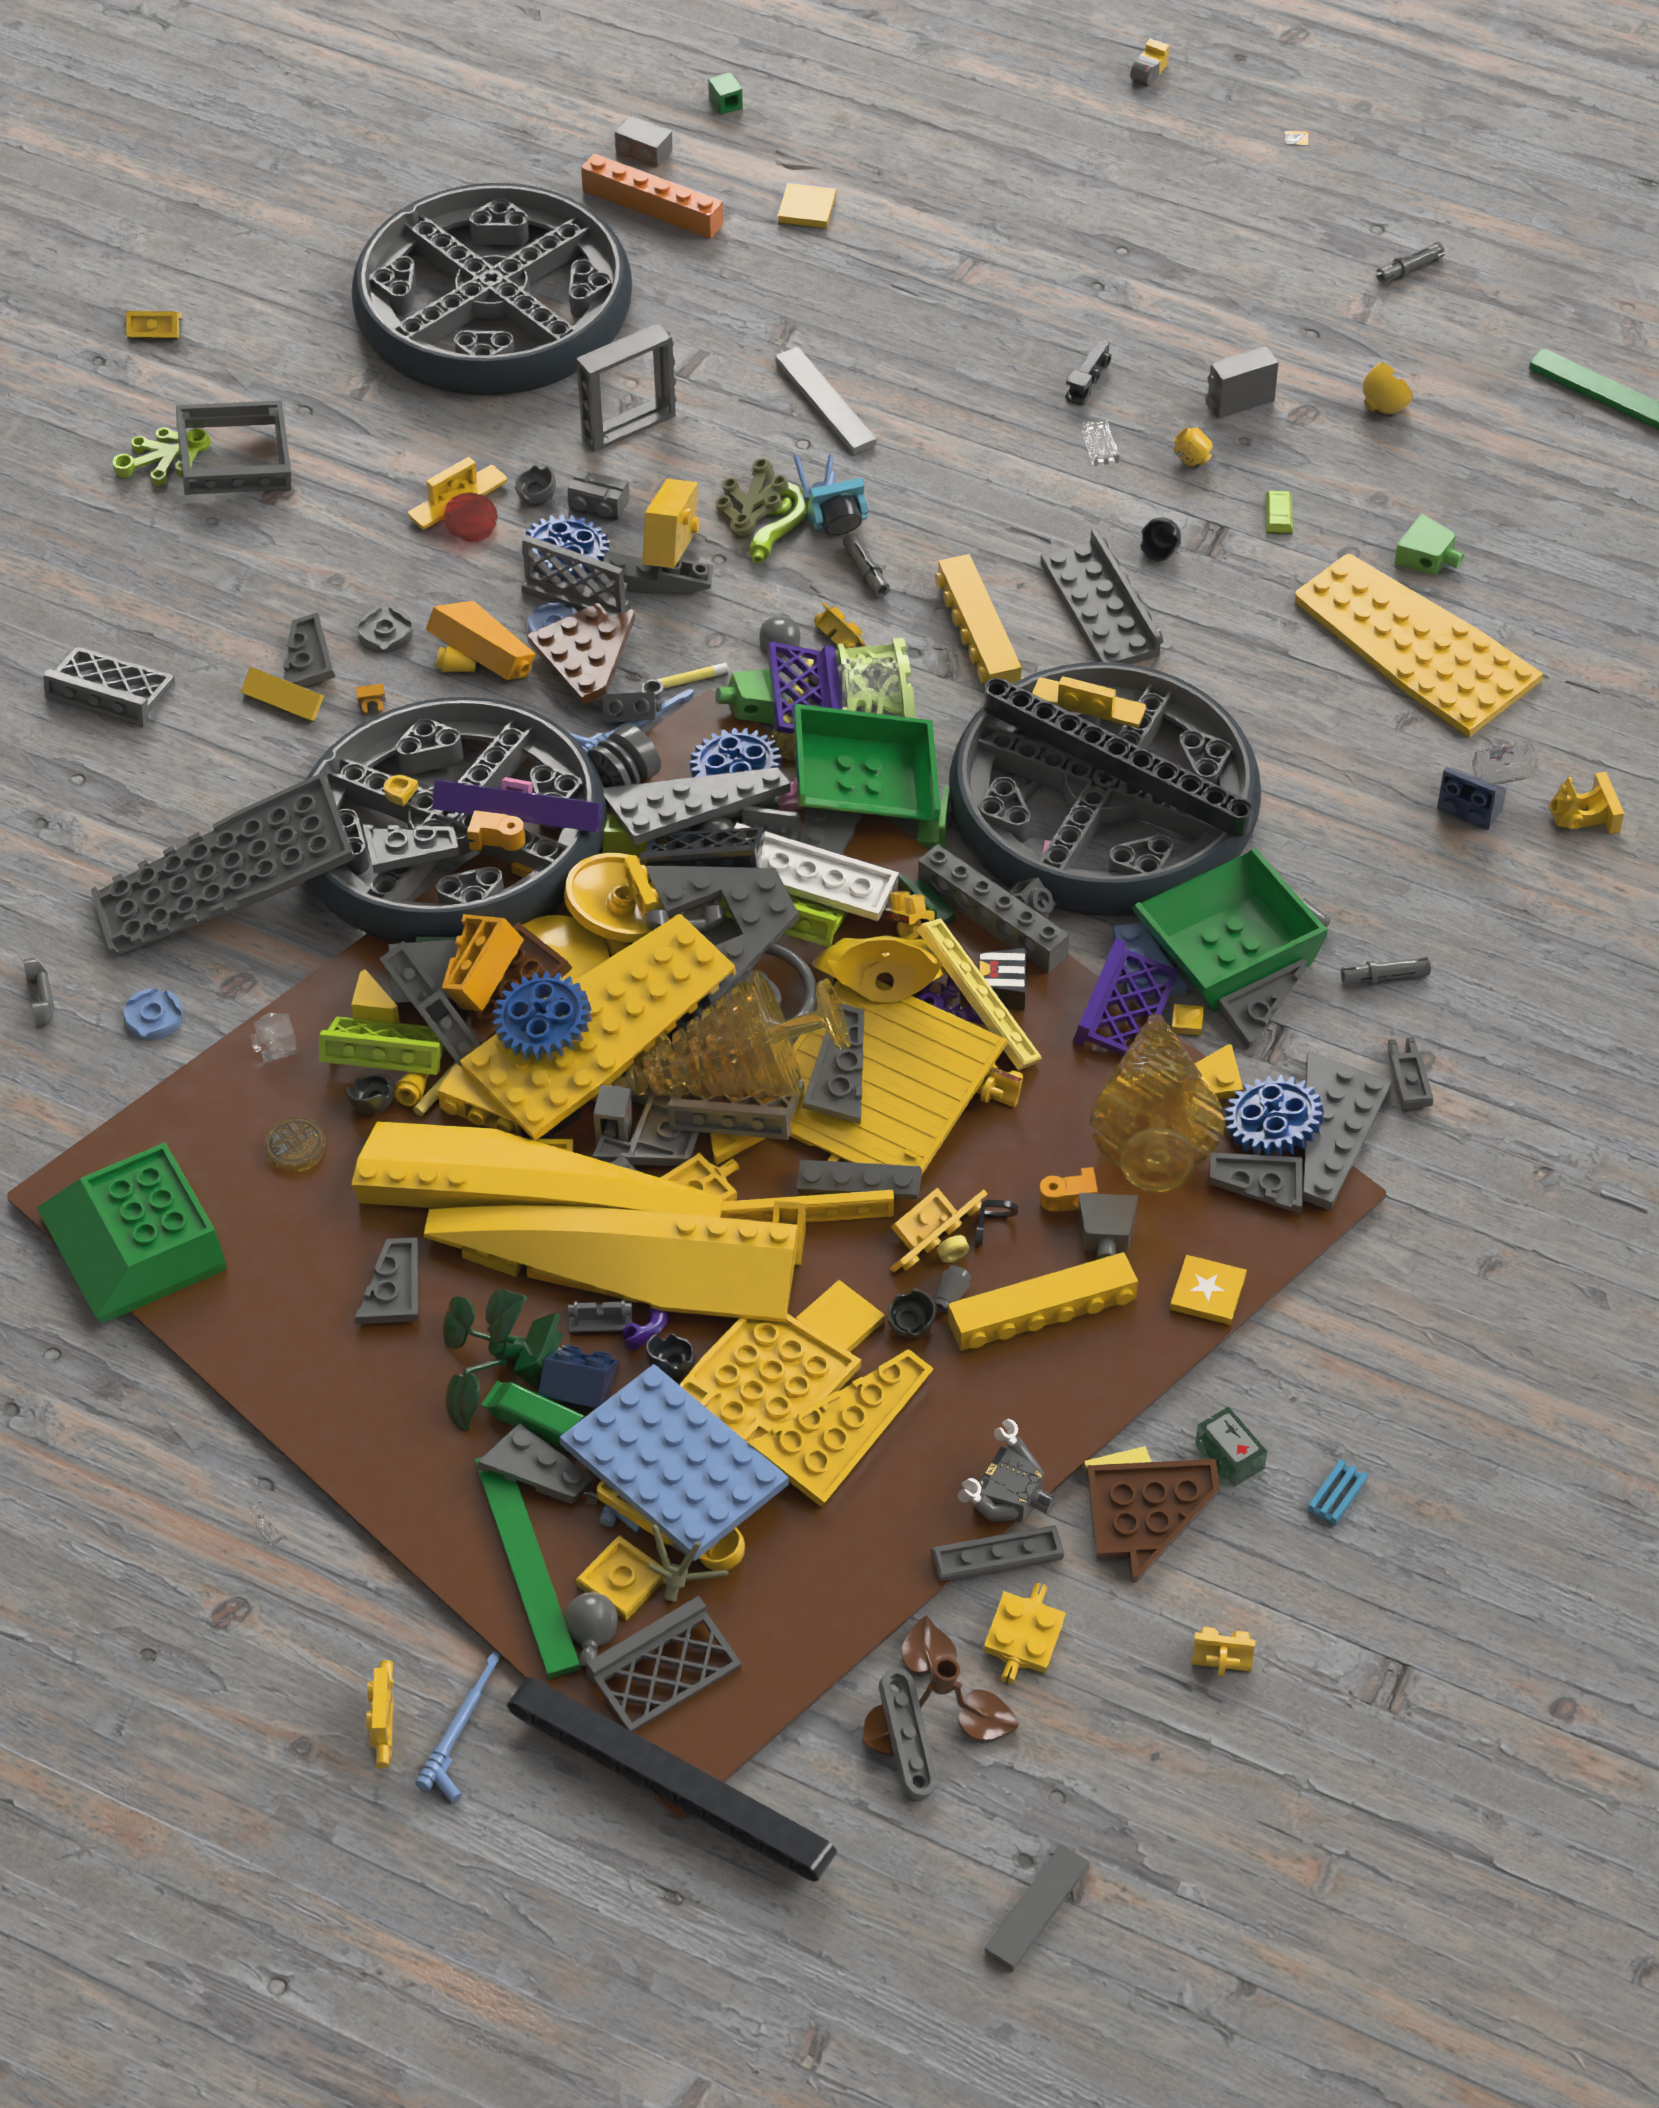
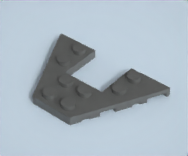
[646,866,799,1008]

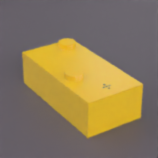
[642,479,700,568]

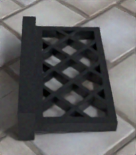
[639,827,765,883]

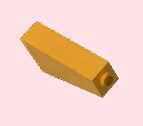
[426,601,536,680]

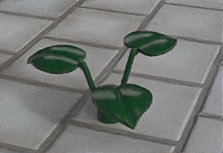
[443,1289,527,1431]

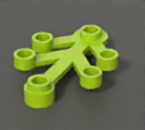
[112,427,211,486]

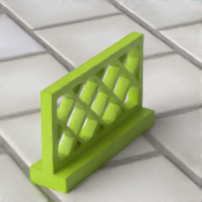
[720,894,848,947]
[319,1016,446,1075]

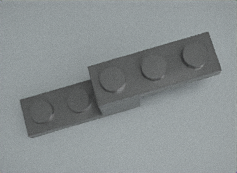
[379,941,481,1067]

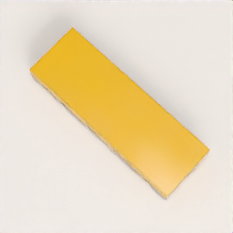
[240,666,324,721]

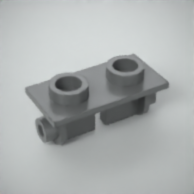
[602,692,662,722]
[568,1300,632,1333]

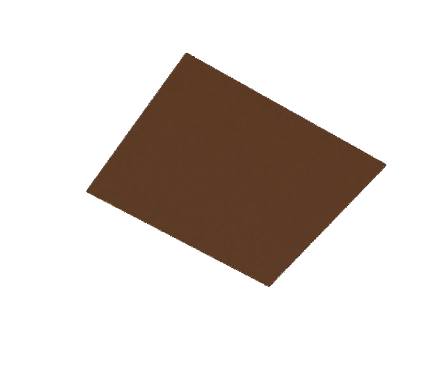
[7,689,1386,1819]

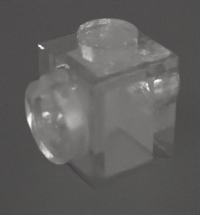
[250,1013,298,1062]

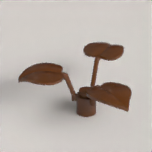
[862,1616,1019,1755]

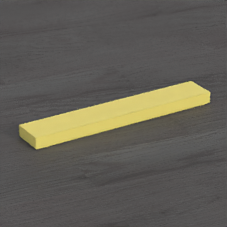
[917,918,1042,1070]

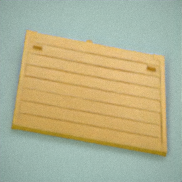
[753,980,1007,1174]

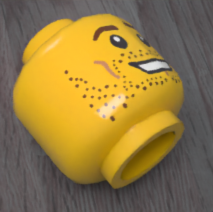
[1173,427,1213,467]

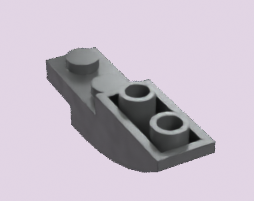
[603,551,714,594]

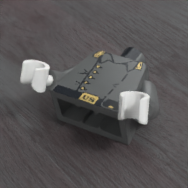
[958,1419,1056,1522]

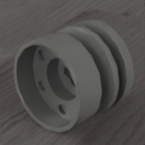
[587,724,661,788]

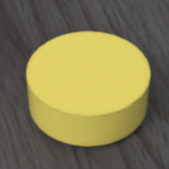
[937,1235,969,1263]

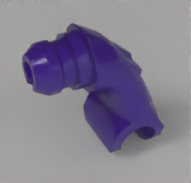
[623,1305,669,1351]

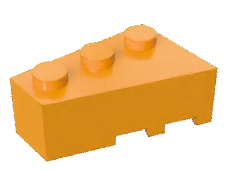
[442,914,524,1011]

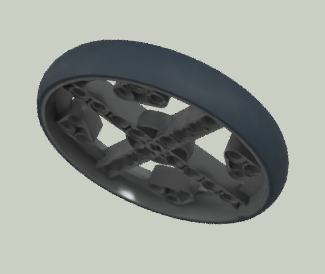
[352,183,632,395]
[948,662,1261,916]
[306,697,607,943]

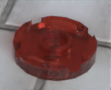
[444,492,498,542]

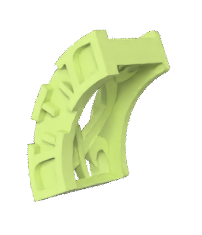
[835,637,916,718]

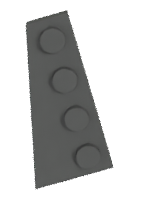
[800,807,864,856]
[802,1002,864,1124]

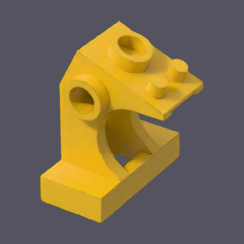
[1548,772,1624,834]

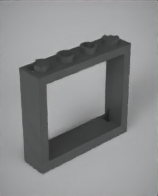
[576,323,677,452]
[176,401,291,495]

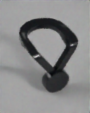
[975,1200,1019,1246]

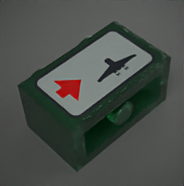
[1195,1406,1268,1487]

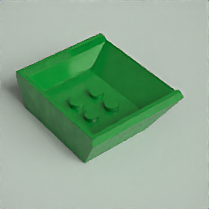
[793,704,941,822]
[1131,848,1328,1012]
[36,1142,227,1323]

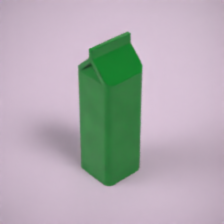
[481,1381,584,1453]

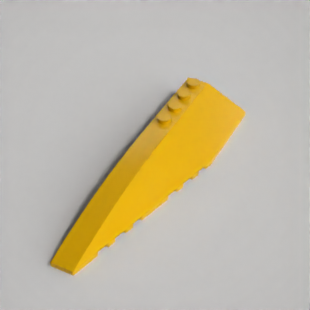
[352,1122,724,1218]
[424,1205,797,1322]

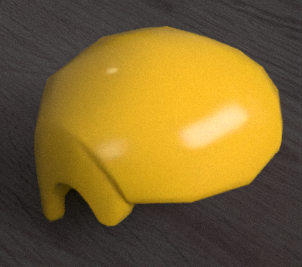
[699,1527,745,1571]

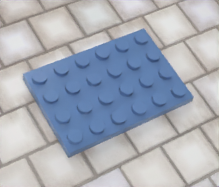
[560,1364,789,1561]

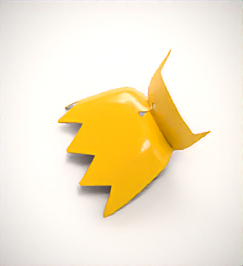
[811,935,948,1004]

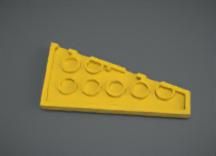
[748,1349,934,1507]

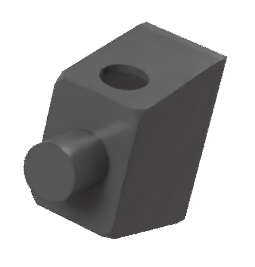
[1078,1193,1138,1260]

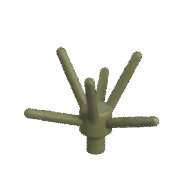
[648,1525,729,1601]

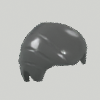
[565,1592,618,1666]

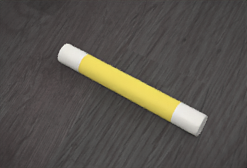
[657,663,729,689]

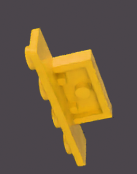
[408,457,507,530]
[1032,676,1146,728]
[890,1188,988,1273]

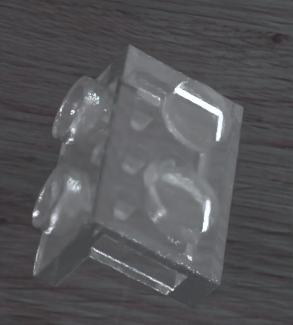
[838,658,899,698]

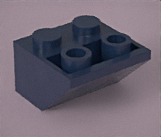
[1437,767,1506,830]
[538,1345,620,1408]

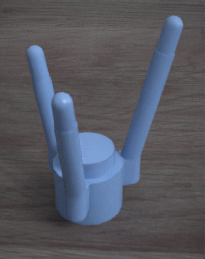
[794,454,835,500]

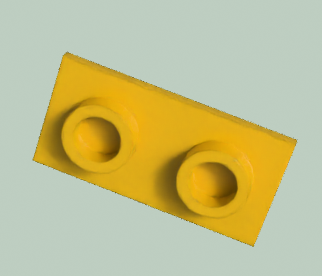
[814,601,866,648]

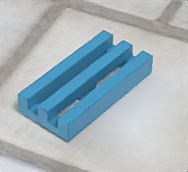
[1307,1459,1369,1526]

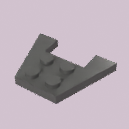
[593,1068,701,1166]

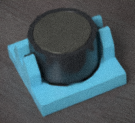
[807,478,868,536]

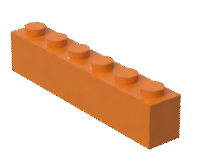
[581,154,723,239]

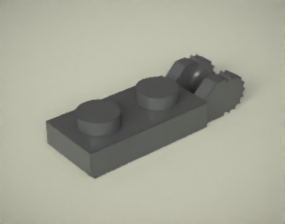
[1387,1037,1434,1109]

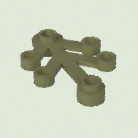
[715,458,789,537]

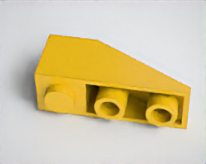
[437,1064,521,1137]

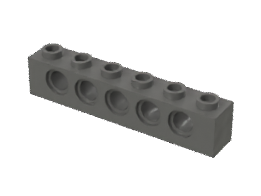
[918,844,1069,974]

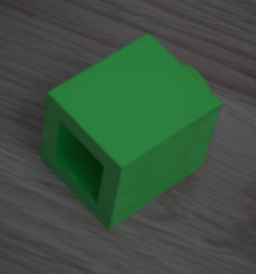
[708,72,743,115]

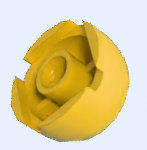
[1362,362,1413,415]

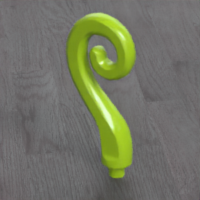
[749,483,809,564]

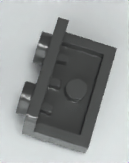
[742,806,800,841]

